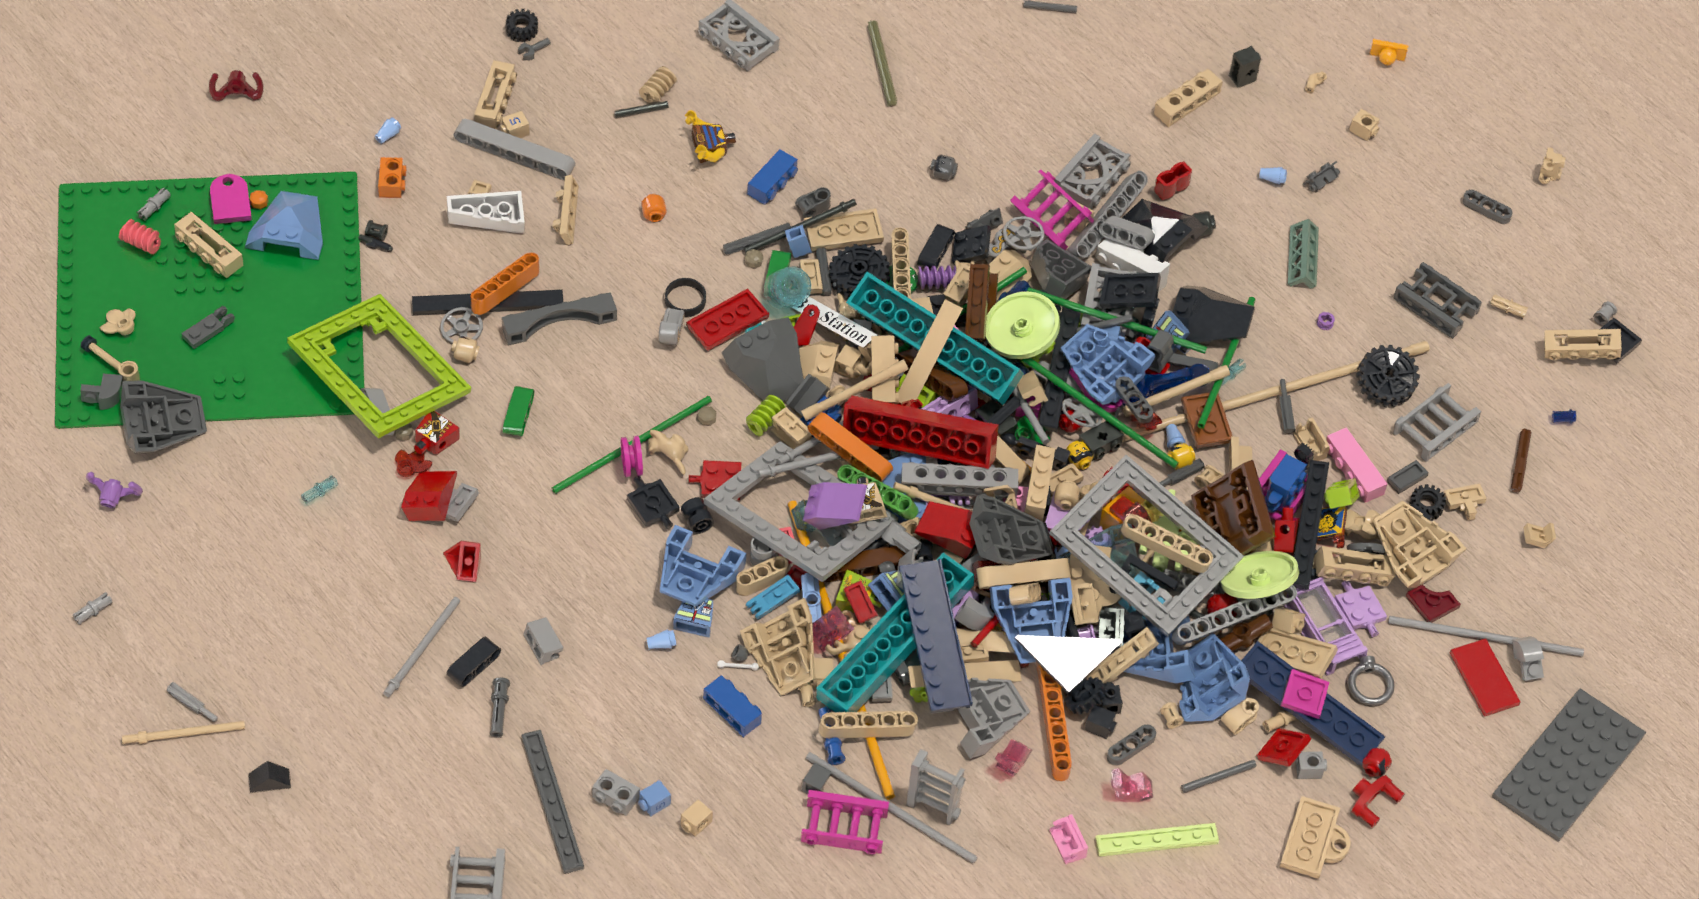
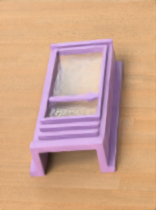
[1284,577,1368,676]

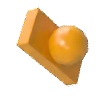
[1370,39,1408,65]

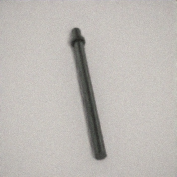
[743,198,857,253]

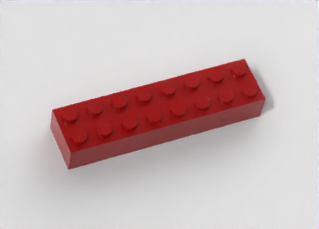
[843,395,999,469]

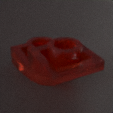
[1130,411,1162,431]

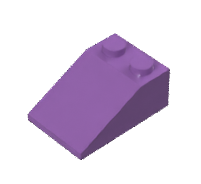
[803,482,867,530]

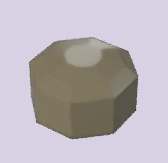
[745,249,763,268]
[698,406,716,426]
[394,423,413,441]

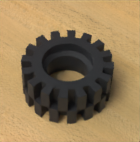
[506,8,538,42]
[1409,484,1446,521]

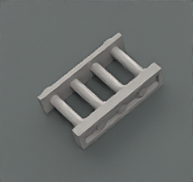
[1394,383,1481,462]
[906,749,966,826]
[450,847,505,899]

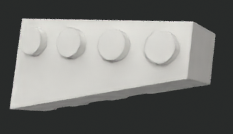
[447,191,525,234]
[1096,238,1170,293]

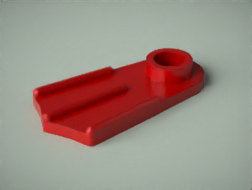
[794,305,820,346]

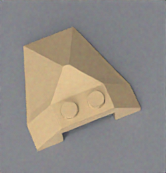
[1373,501,1467,588]
[740,598,815,695]

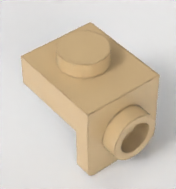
[1523,523,1556,548]

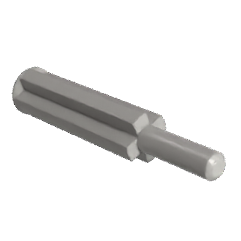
[167,682,218,722]

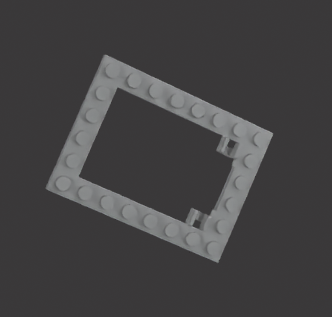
[704,441,898,582]
[1049,455,1244,637]

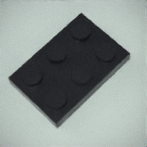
[1100,273,1161,309]

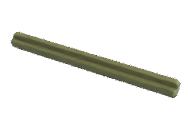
[868,20,897,106]

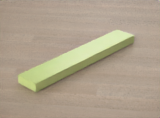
[1095,823,1219,857]

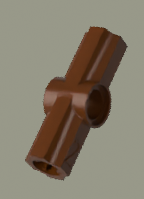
[1220,614,1273,652]

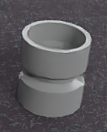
[750,537,776,566]

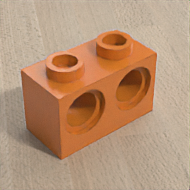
[378,157,407,198]

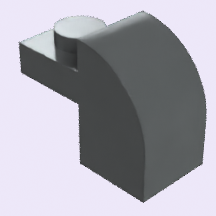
[80,373,123,410]

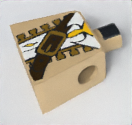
[851,477,887,524]

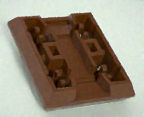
[1191,460,1276,556]

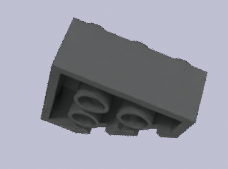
[1031,239,1092,299]

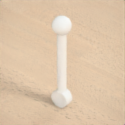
[717,660,759,671]

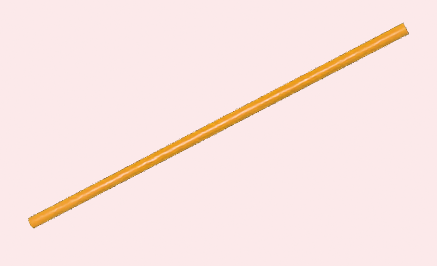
[787,500,895,800]

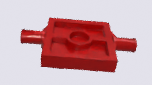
[689,460,742,500]

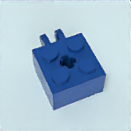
[1265,454,1307,513]

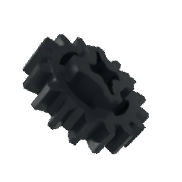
[1064,676,1107,715]

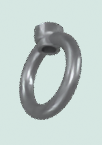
[1348,656,1395,706]

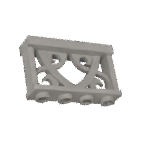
[698,0,780,71]
[1053,133,1131,209]
[1081,263,1136,337]

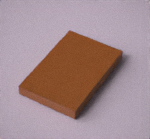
[1181,393,1233,449]

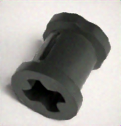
[365,220,388,241]

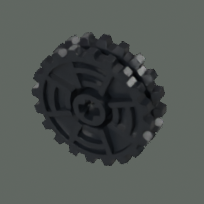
[829,244,890,299]
[1356,345,1420,407]

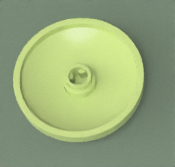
[986,292,1060,359]
[1221,551,1299,599]

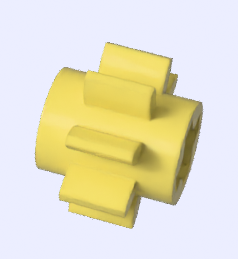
[1139,499,1163,522]

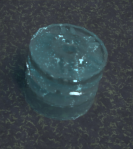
[764,266,811,309]

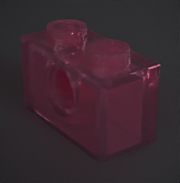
[812,606,854,652]

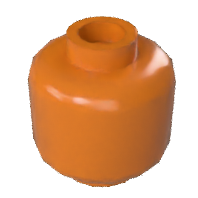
[641,194,667,222]

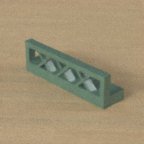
[1288,219,1319,289]

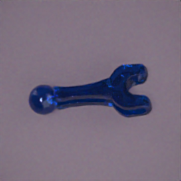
[1122,363,1210,406]

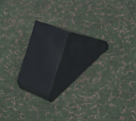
[248,761,291,793]

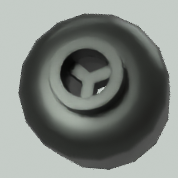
[1192,211,1216,236]

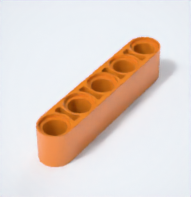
[471,252,540,315]
[807,412,893,482]

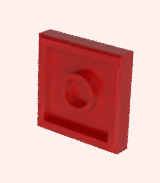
[1257,728,1312,767]

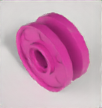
[620,435,643,477]

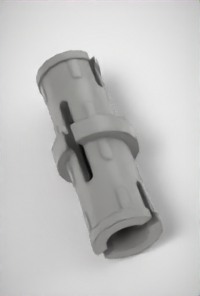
[137,188,171,221]
[72,592,113,624]

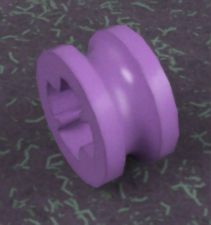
[1317,312,1335,330]

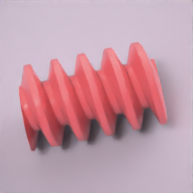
[119,219,161,254]

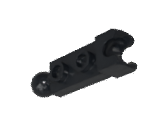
[1002,433,1071,471]

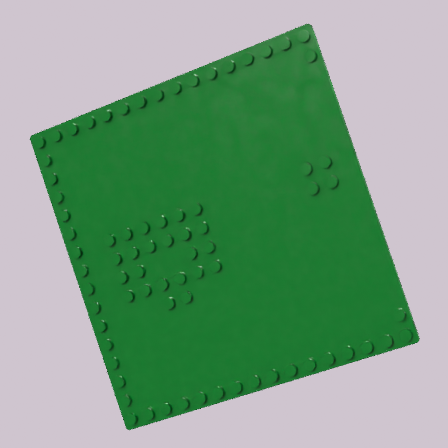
[55,171,365,429]

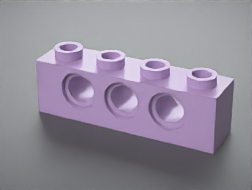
[921,383,978,417]

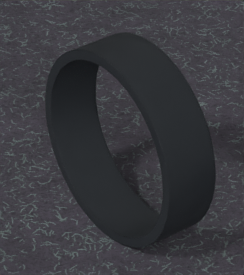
[665,278,706,317]

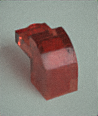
[1110,496,1152,535]

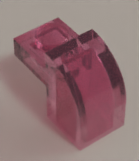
[995,739,1033,777]
[1111,768,1153,802]

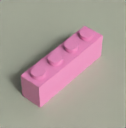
[1326,427,1387,503]

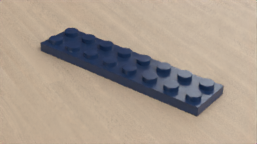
[1241,641,1386,767]

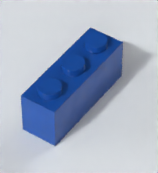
[747,149,798,205]
[703,675,762,738]

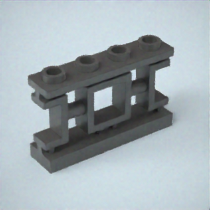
[1393,262,1482,339]

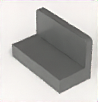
[786,374,830,416]

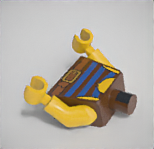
[685,110,736,164]

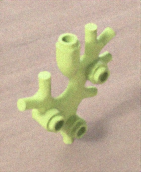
[1125,489,1200,572]

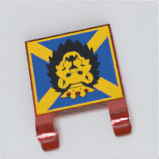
[1317,505,1348,548]

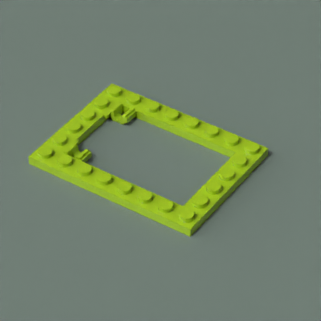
[287,294,471,438]

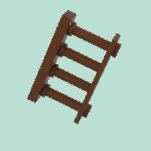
[965,264,998,348]

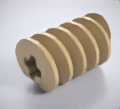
[639,66,677,103]

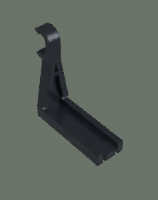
[1102,553,1179,609]

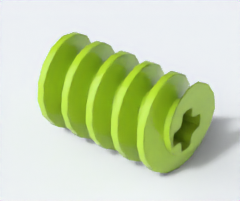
[746,395,786,436]

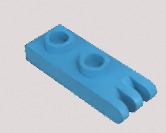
[745,575,800,620]

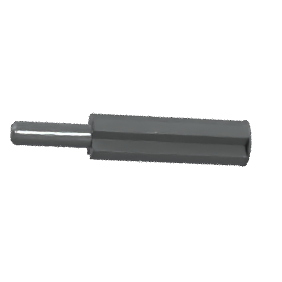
[1279,379,1296,434]
[1159,458,1205,486]

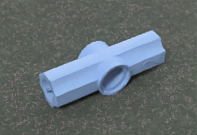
[801,573,823,633]

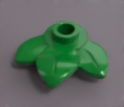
[1015,415,1050,444]

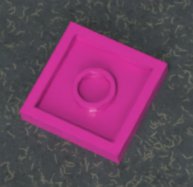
[1281,669,1330,719]

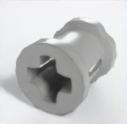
[1593,301,1617,326]

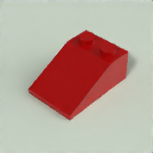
[401,471,457,521]
[914,501,975,559]

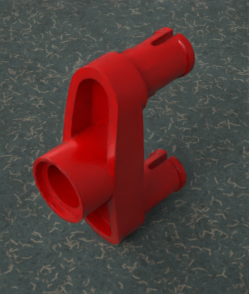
[1351,775,1405,828]

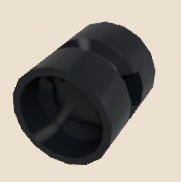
[681,497,714,534]

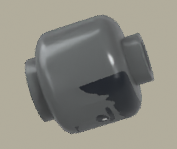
[930,154,958,180]

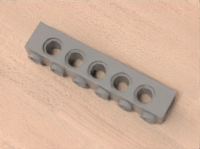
[901,462,1018,499]

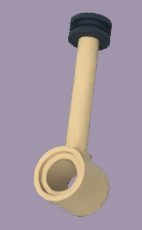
[80,335,140,381]

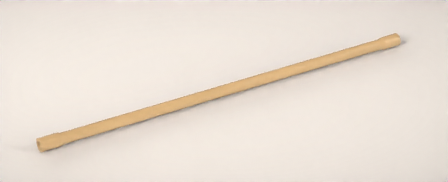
[1121,341,1430,442]

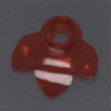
[395,449,433,477]

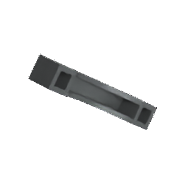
[502,292,617,346]

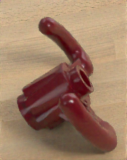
[209,70,264,101]

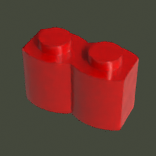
[1154,162,1192,200]

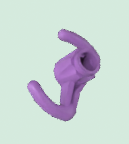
[86,472,143,508]

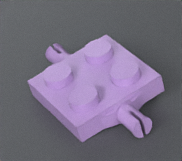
[1334,581,1387,637]

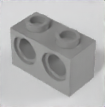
[592,769,640,816]

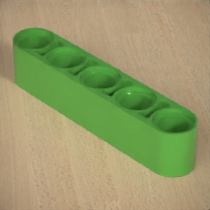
[837,465,919,520]

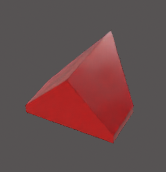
[443,540,481,582]

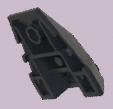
[1122,199,1208,263]
[1173,285,1255,344]

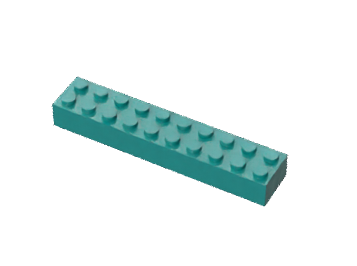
[846,272,1024,405]
[816,553,974,713]

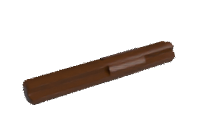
[1511,428,1532,493]

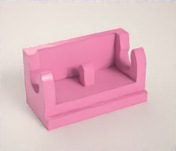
[1050,814,1088,864]

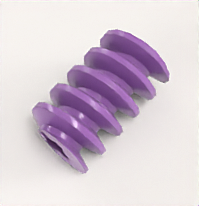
[917,266,956,290]

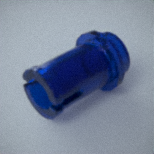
[1552,409,1576,424]

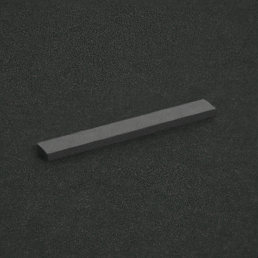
[521,729,584,874]

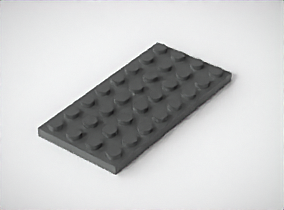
[1492,688,1646,842]

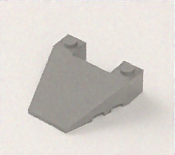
[957,677,1030,758]

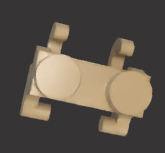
[1539,147,1565,184]

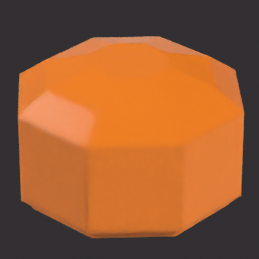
[250,190,268,209]

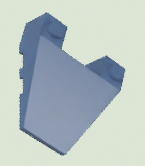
[660,525,746,607]
[989,578,1073,664]
[1110,615,1195,684]

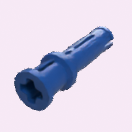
[818,707,846,765]

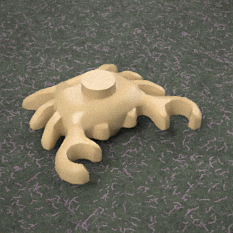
[825,610,873,658]

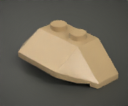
[989,250,1032,302]
[799,340,840,398]

